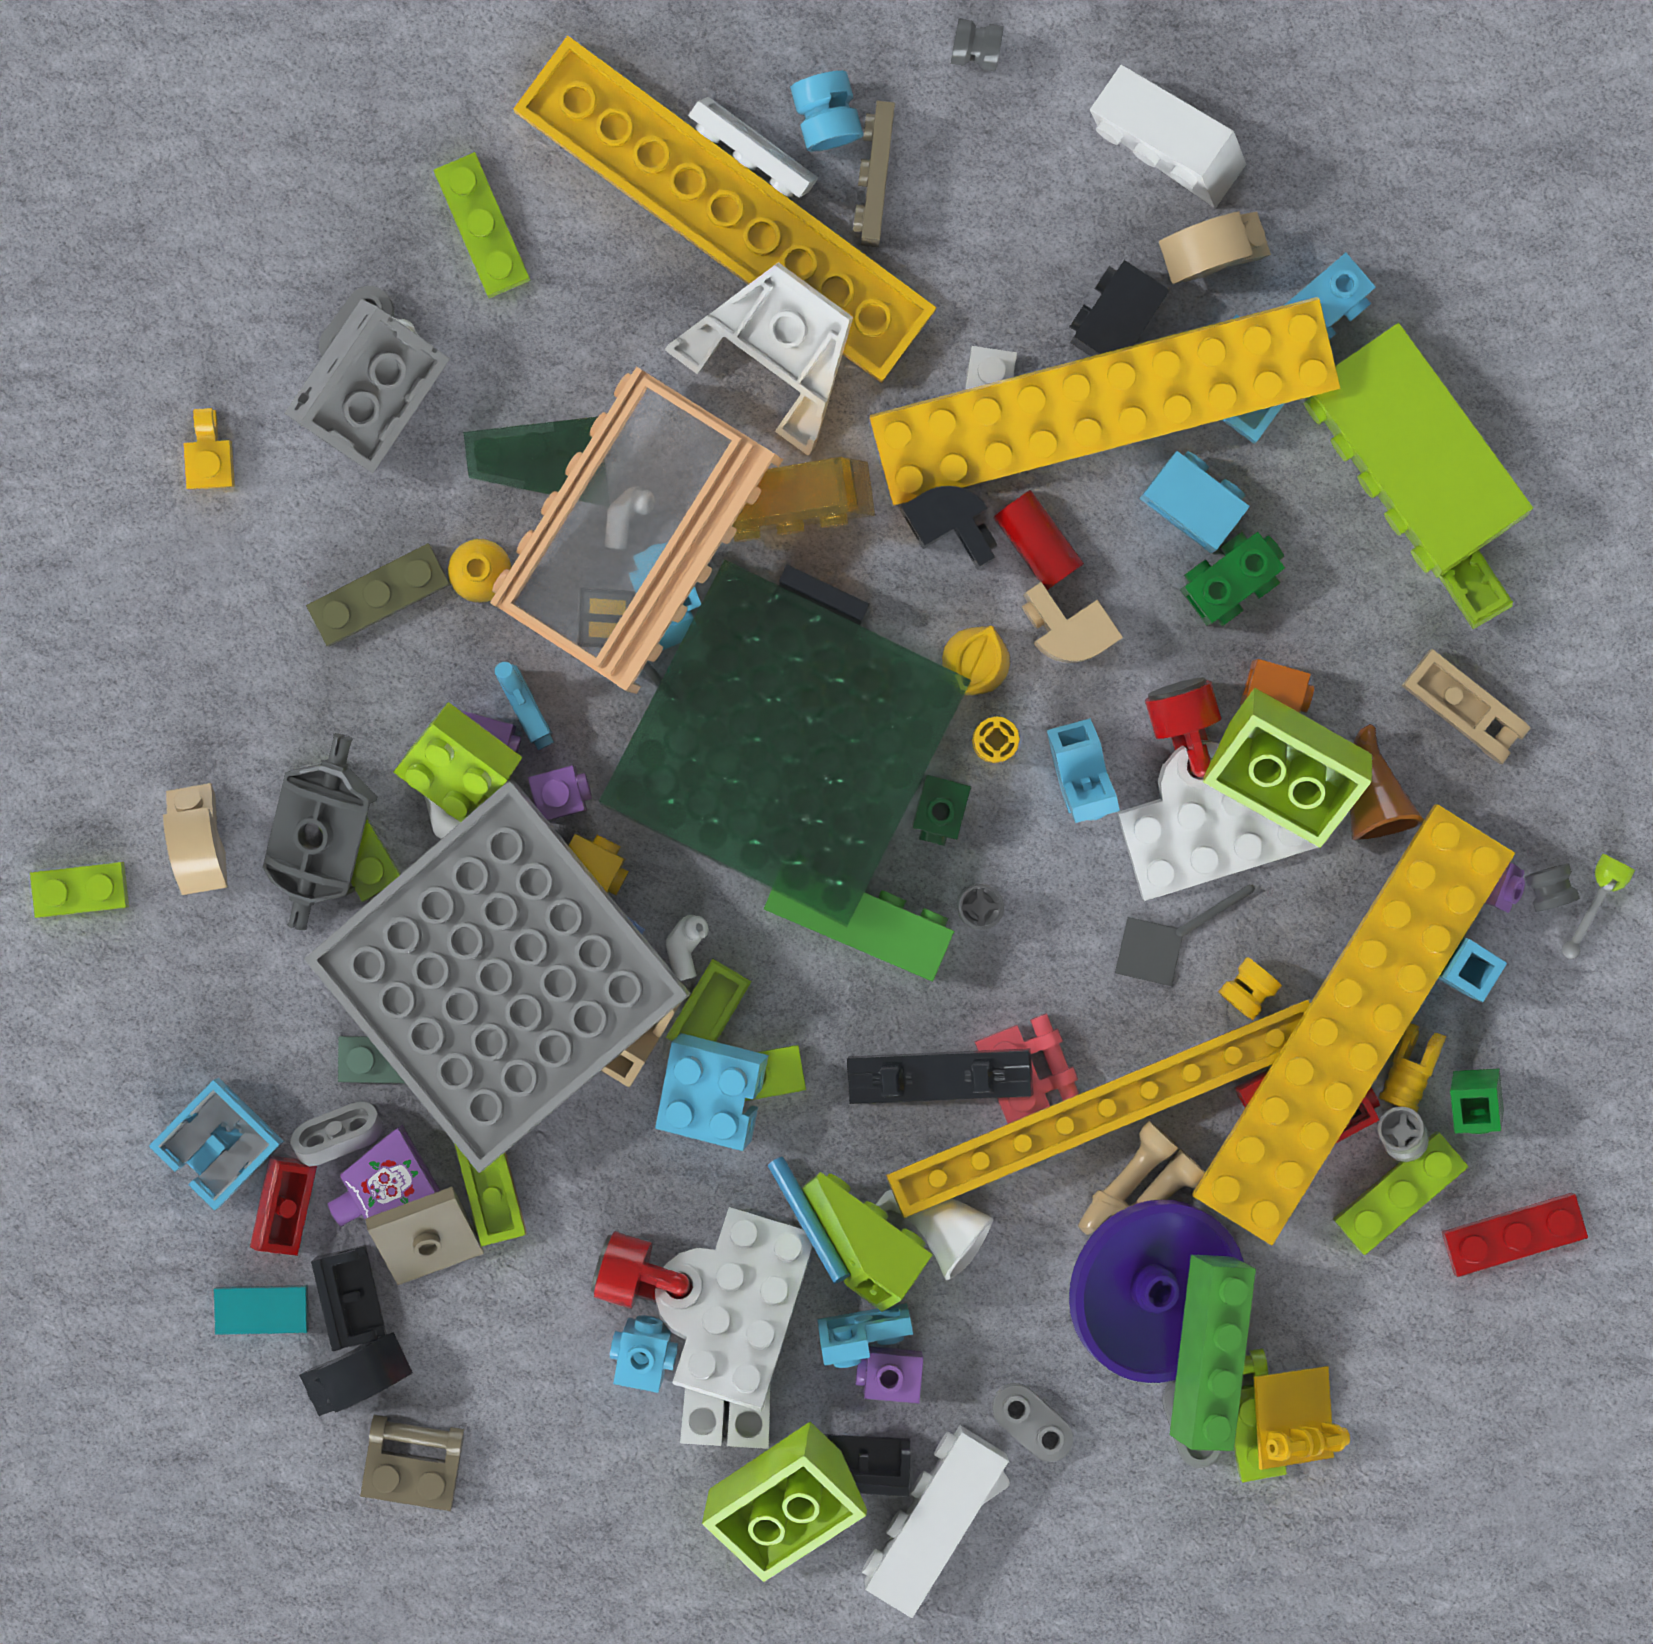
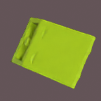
[801,1172,933,1312]

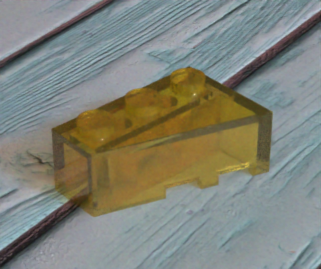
[732,457,875,542]

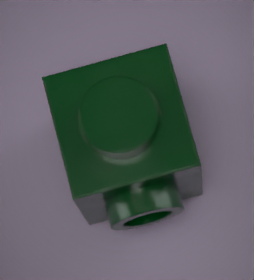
[911,775,971,846]

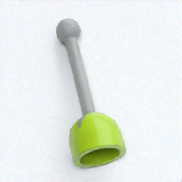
[1562,853,1636,959]

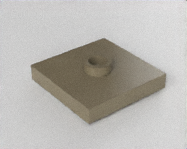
[365,1187,484,1285]

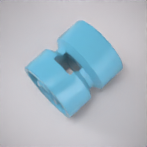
[790,70,863,152]

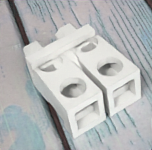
[680,1387,770,1449]

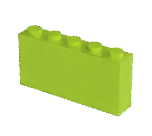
[1304,322,1533,578]

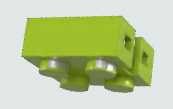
[393,702,523,822]

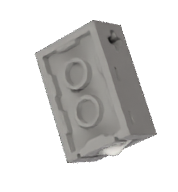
[284,299,450,473]

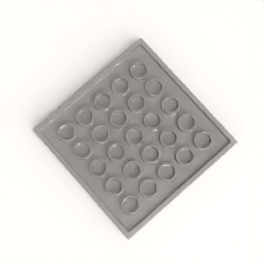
[304,780,690,1173]

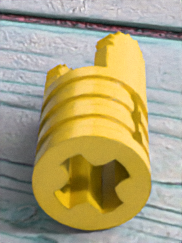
[1378,1023,1446,1112]

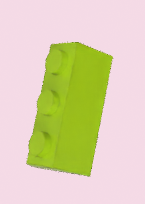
[1203,688,1372,848]
[702,1421,867,1582]

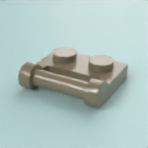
[360,1414,465,1511]

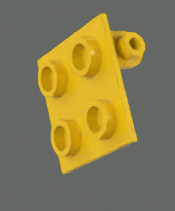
[1254,1366,1350,1470]

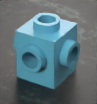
[610,1315,678,1393]

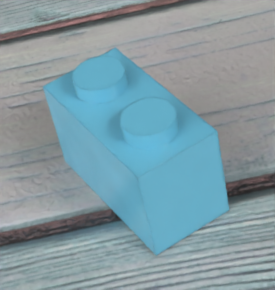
[1139,451,1250,554]

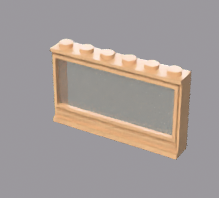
[490,366,783,694]

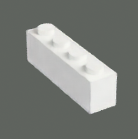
[862,1425,1009,1618]

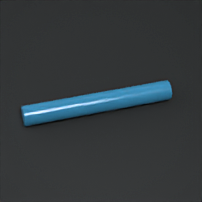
[768,1157,850,1284]

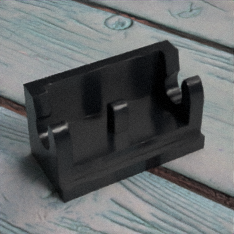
[311,1245,387,1351]
[824,1434,911,1497]

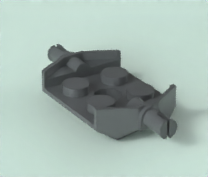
[262,733,378,930]

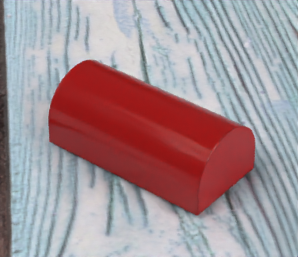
[993,490,1084,591]
[250,1156,317,1256]

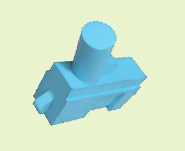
[495,662,554,751]

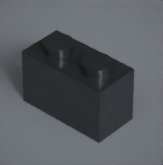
[1069,260,1170,356]

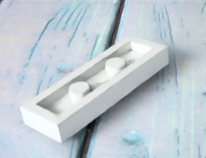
[688,97,818,198]

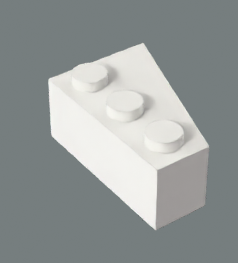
[1090,65,1246,209]

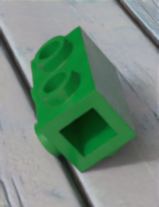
[1180,532,1285,626]

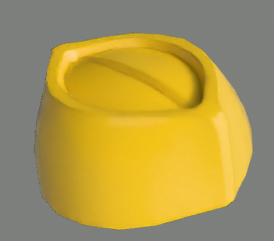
[942,625,1010,696]

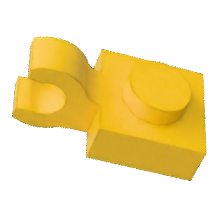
[183,408,235,490]

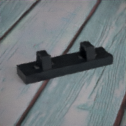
[847,1048,1033,1104]

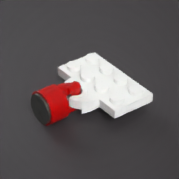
[1117,677,1318,901]
[591,1207,813,1412]

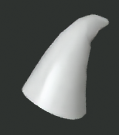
[876,1190,993,1280]

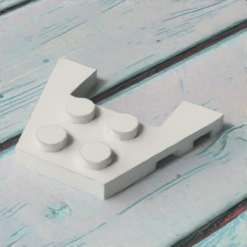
[665,263,853,456]

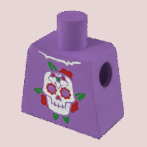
[328,1125,441,1227]

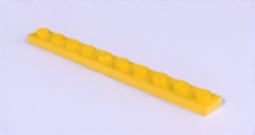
[885,999,1310,1218]

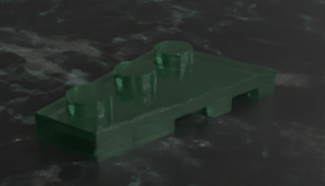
[463,416,611,508]

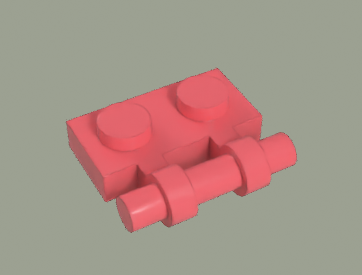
[974,1013,1079,1124]

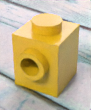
[569,834,629,896]

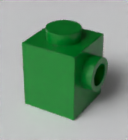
[1450,1068,1504,1134]

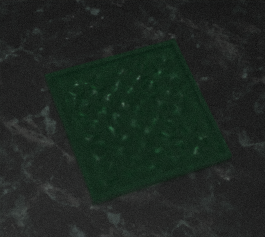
[599,559,971,927]

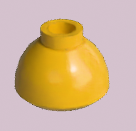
[448,539,512,603]

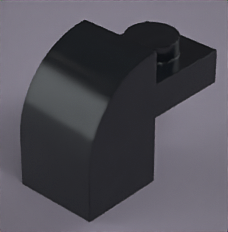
[900,486,997,570]
[299,1332,413,1416]

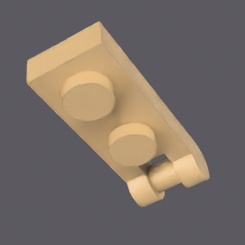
[1401,649,1530,764]

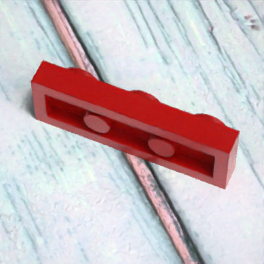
[1441,1192,1588,1277]

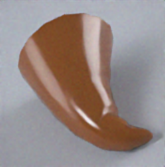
[1350,724,1424,840]

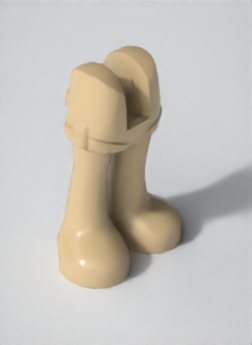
[1078,1120,1205,1235]

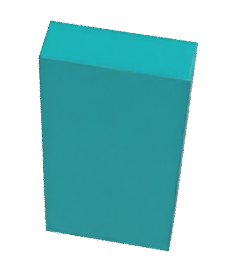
[214,1285,309,1335]

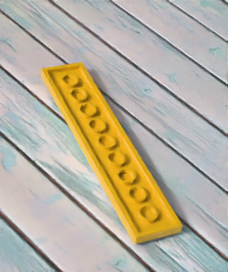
[513,35,937,383]
[870,297,1341,506]
[1192,804,1515,1246]

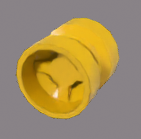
[971,716,1020,763]
[1218,957,1282,1021]

